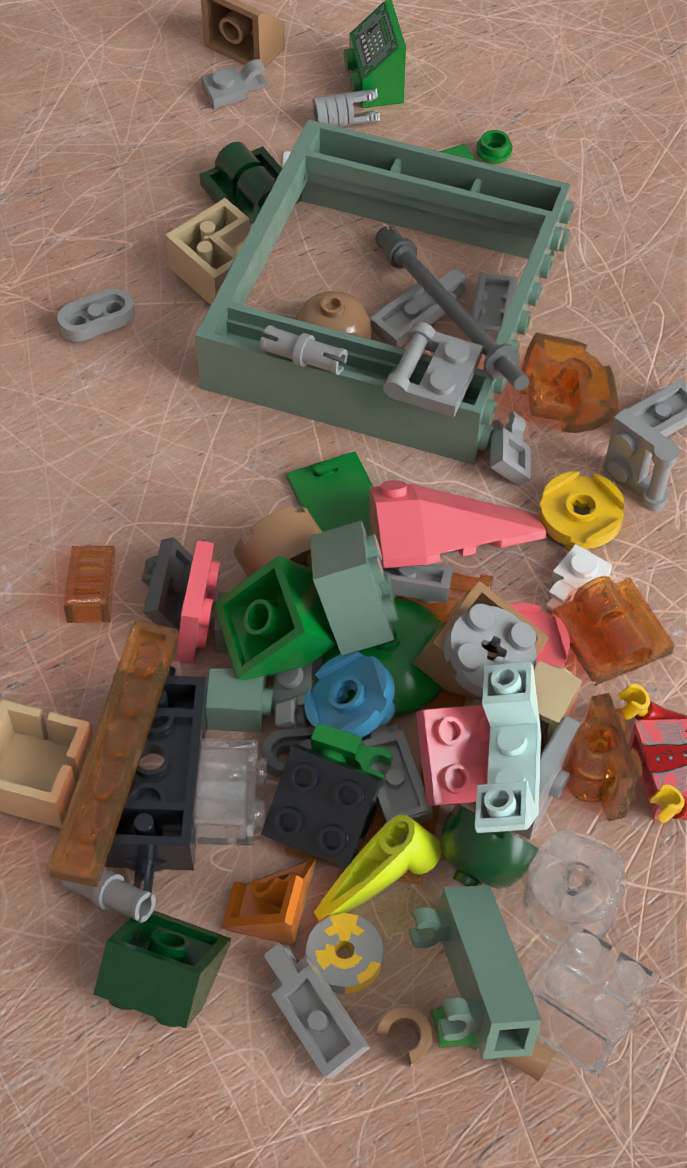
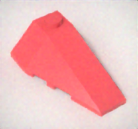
[369,480,546,568]

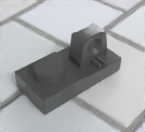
[141,537,193,636]

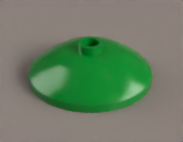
[322,597,444,716]

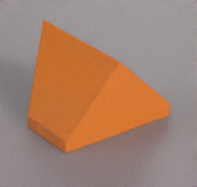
[221,857,317,946]

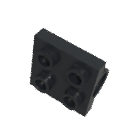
[261,744,383,869]

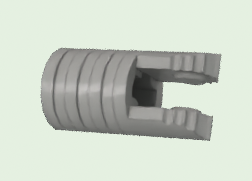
[312,88,380,127]

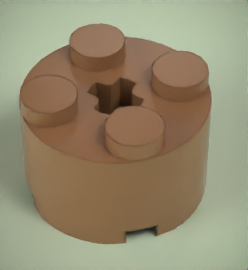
[234,506,322,577]

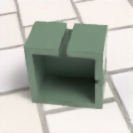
[310,520,399,656]

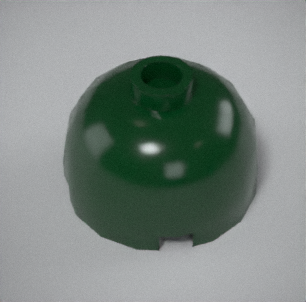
[440,803,539,889]

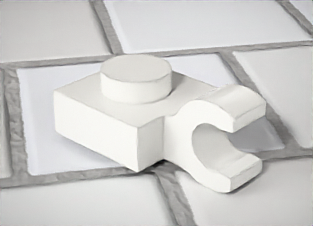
[545,544,612,616]

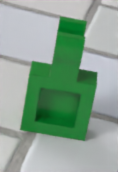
[311,723,393,787]

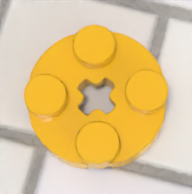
[538,471,624,551]

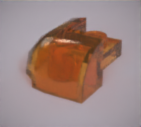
[521,332,620,433]

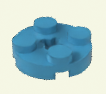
[304,652,395,738]

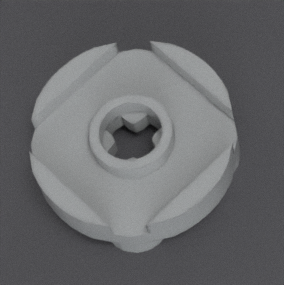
[443,603,537,698]

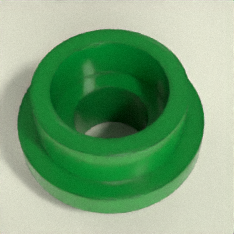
[476,130,513,164]

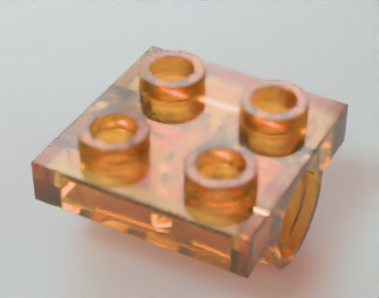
[552,576,675,686]
[567,693,642,821]

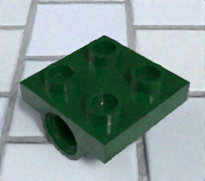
[199,142,302,225]

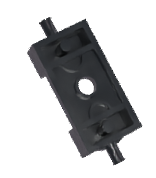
[92,665,207,893]

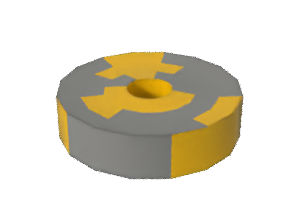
[305,913,384,994]

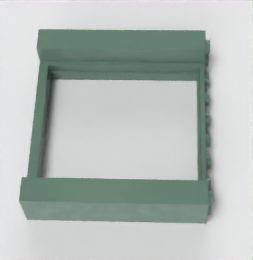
[195,119,574,465]

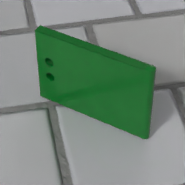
[286,451,374,536]

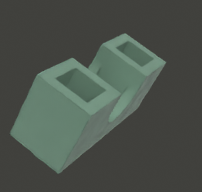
[205,592,275,733]

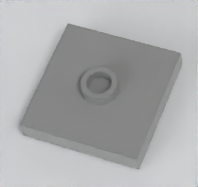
[516,716,581,839]

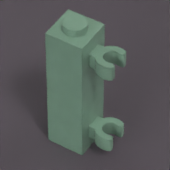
[409,885,542,1059]

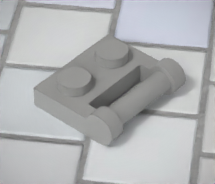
[383,322,483,417]
[604,408,680,511]

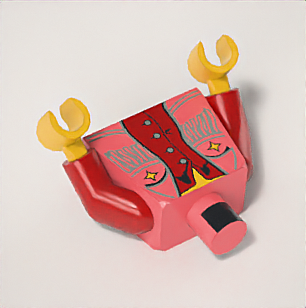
[617,684,687,823]

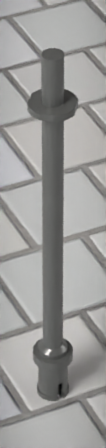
[375,226,529,391]

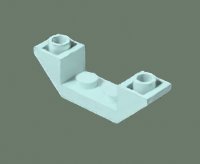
[475,662,541,833]

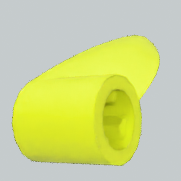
[313,815,442,922]

